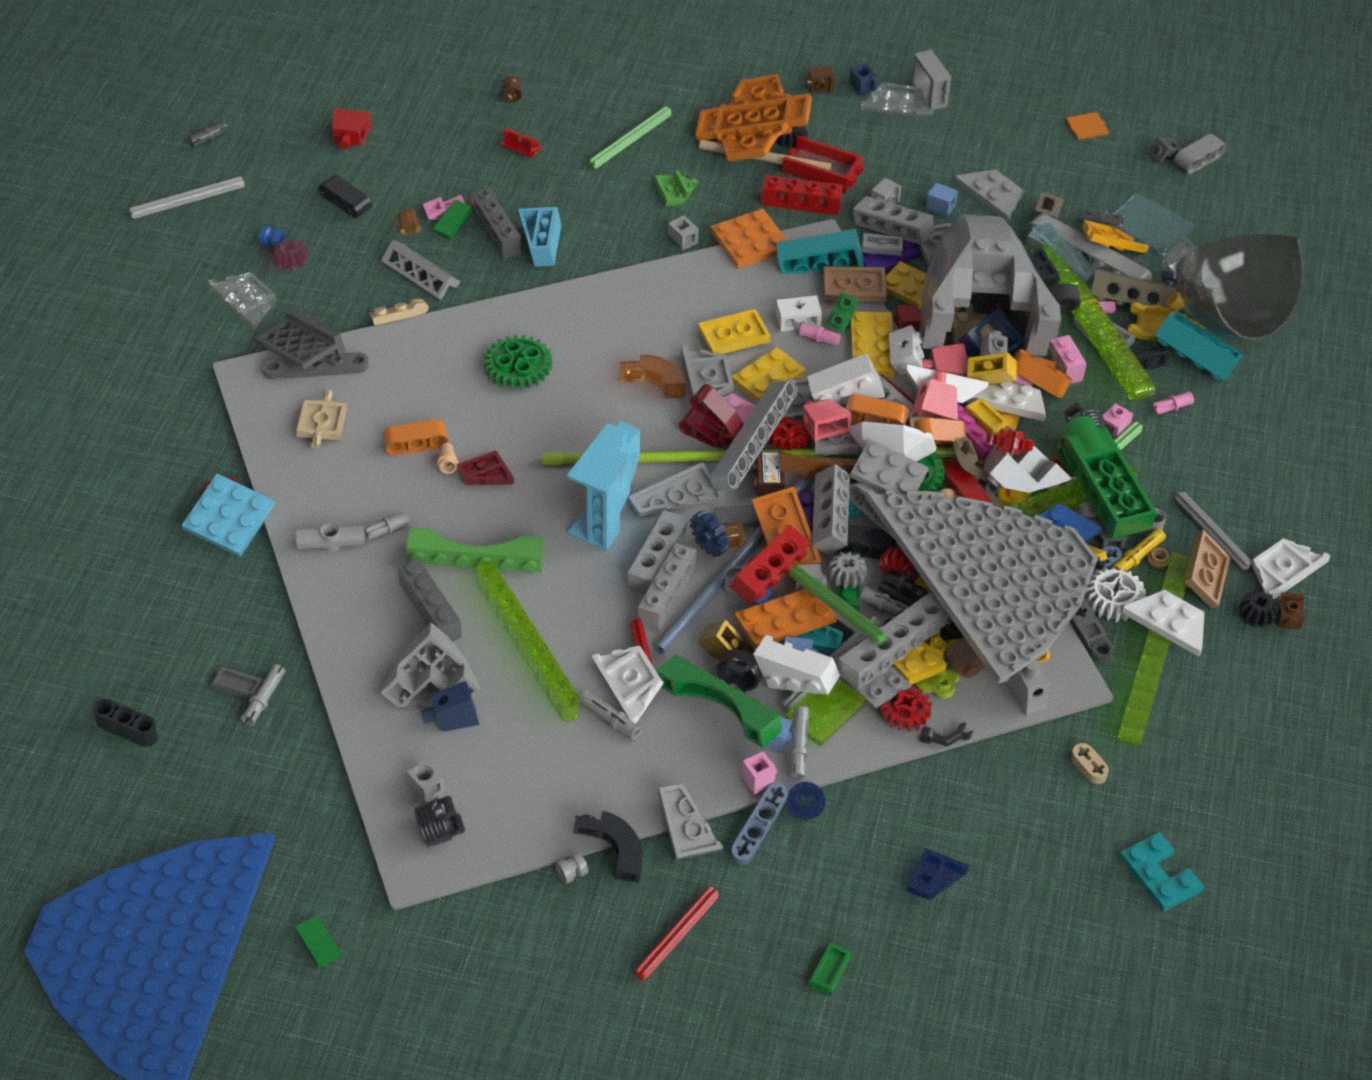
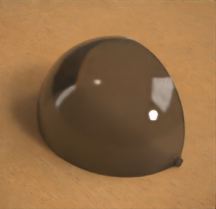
[1176,234,1304,341]

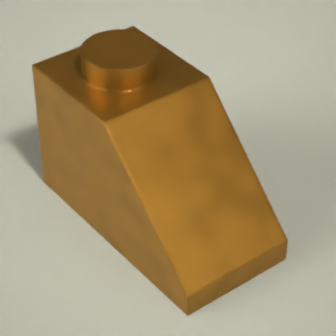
[698,619,754,660]

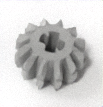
[828,552,867,589]

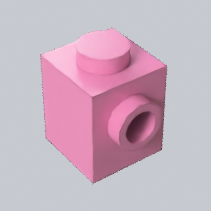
[1103,403,1133,439]
[742,751,777,795]

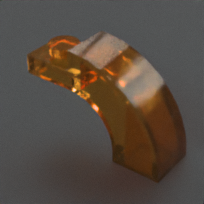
[620,355,686,399]

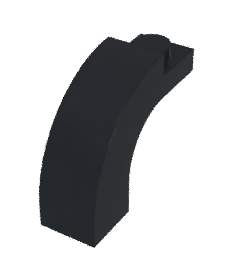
[573,811,643,883]

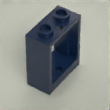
[958,307,1024,357]

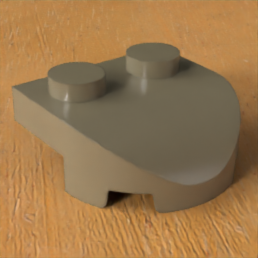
[952,437,989,481]

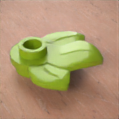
[914,668,960,699]

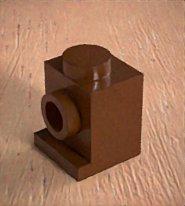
[805,66,835,93]
[1277,592,1304,630]

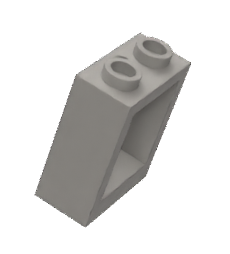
[911,50,951,111]

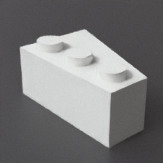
[807,353,885,404]
[753,635,840,695]

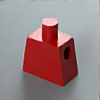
[332,108,371,149]

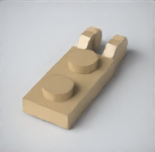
[369,298,429,325]

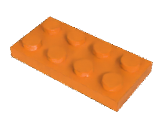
[752,487,822,578]
[734,588,837,651]

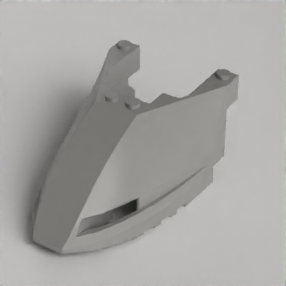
[919,214,1061,356]

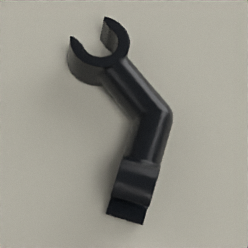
[919,722,973,746]

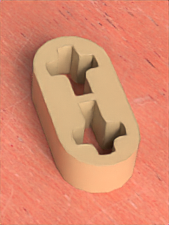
[1071,743,1109,784]

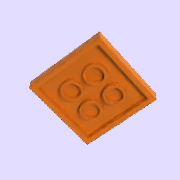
[710,209,788,269]

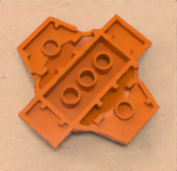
[695,74,812,162]

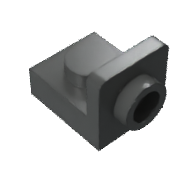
[1149,137,1182,164]

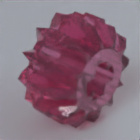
[273,237,308,270]

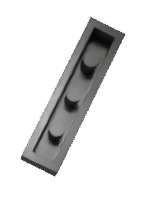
[398,558,462,641]

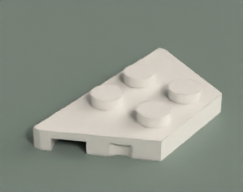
[967,382,1046,421]
[1252,538,1330,599]
[1122,590,1204,657]
[592,646,663,724]

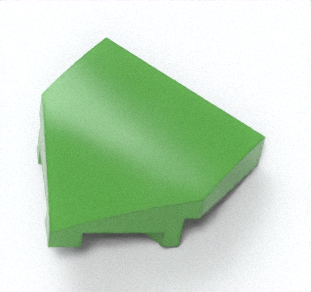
[653,170,698,206]

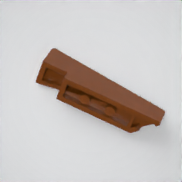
[779,452,858,481]

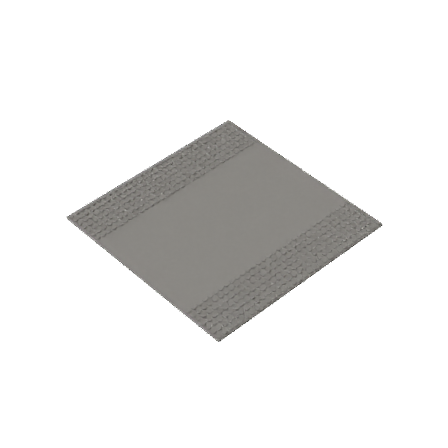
[213,219,1113,910]

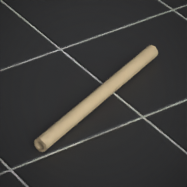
[699,140,831,170]

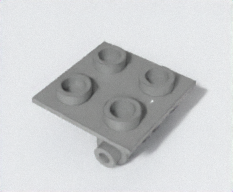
[847,666,912,709]

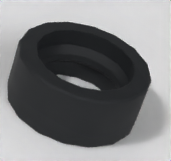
[1047,283,1081,315]

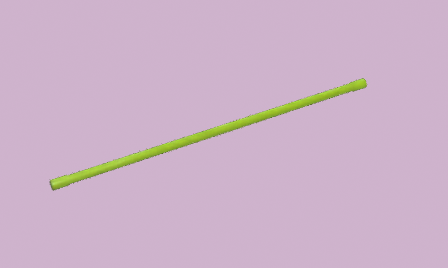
[542,446,957,466]

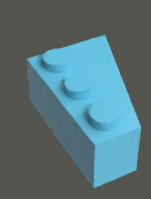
[518,207,561,267]

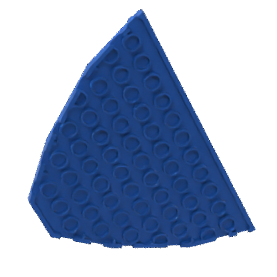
[24,832,275,1080]

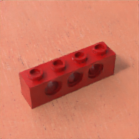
[761,175,843,216]
[729,524,810,605]

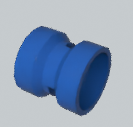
[259,226,286,250]

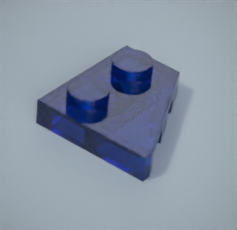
[907,848,970,900]

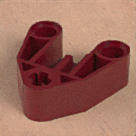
[679,384,744,449]

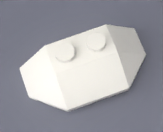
[902,363,989,403]
[849,422,936,462]

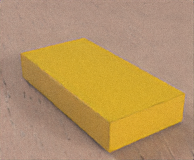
[965,398,1009,433]

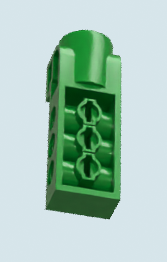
[1055,416,1157,539]

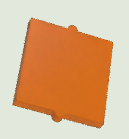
[1066,112,1109,140]

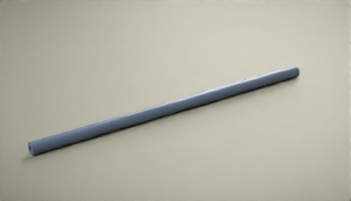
[655,478,813,654]

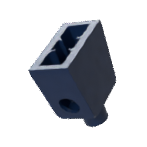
[421,681,480,731]

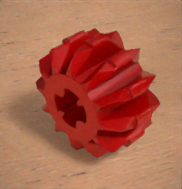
[879,546,916,580]

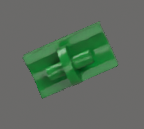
[825,292,860,334]

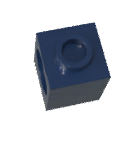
[849,63,877,96]

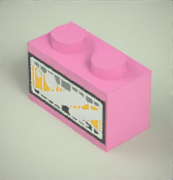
[1047,335,1087,384]

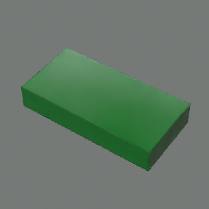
[433,199,472,240]
[295,915,341,968]
[808,942,853,996]

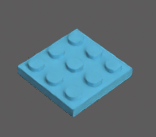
[182,474,275,557]

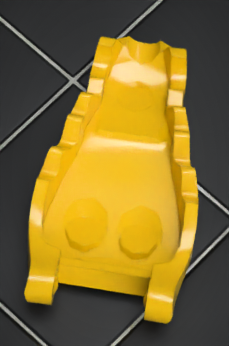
[1128,302,1205,341]

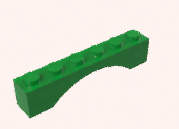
[657,654,782,748]

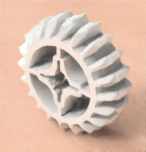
[1084,566,1146,623]

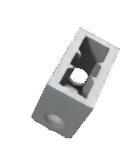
[1006,660,1049,715]

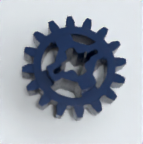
[689,510,730,557]

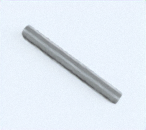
[1175,492,1252,570]

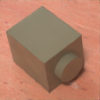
[1035,192,1064,219]

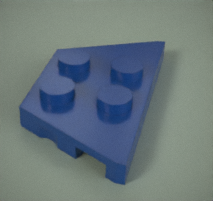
[1033,504,1102,541]

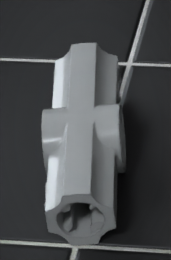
[296,522,365,552]

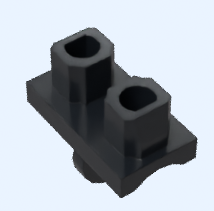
[878,571,925,607]

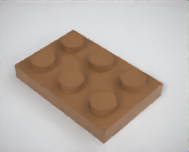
[823,266,886,302]
[1184,530,1230,609]

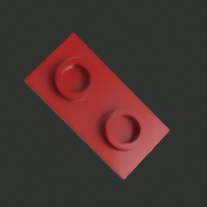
[500,128,542,158]

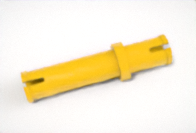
[1111,528,1166,572]

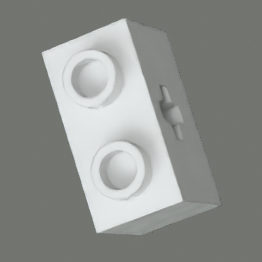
[776,295,822,332]
[889,325,924,376]

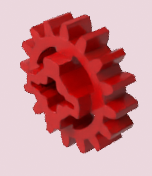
[767,417,811,451]
[986,428,1034,455]
[880,685,932,732]

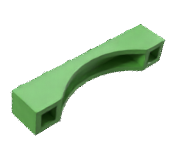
[406,527,545,572]

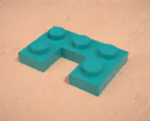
[1119,832,1204,912]

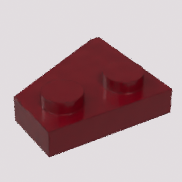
[457,450,514,485]

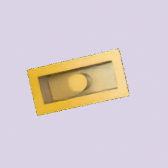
[967,352,1017,385]

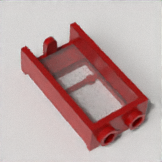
[782,136,864,194]

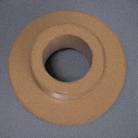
[1147,548,1170,569]

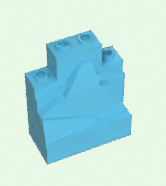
[567,421,640,551]

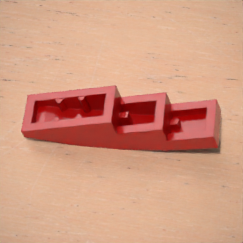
[942,458,995,506]

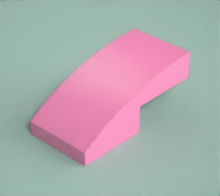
[423,195,465,220]

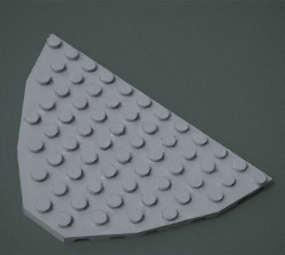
[865,490,1098,684]

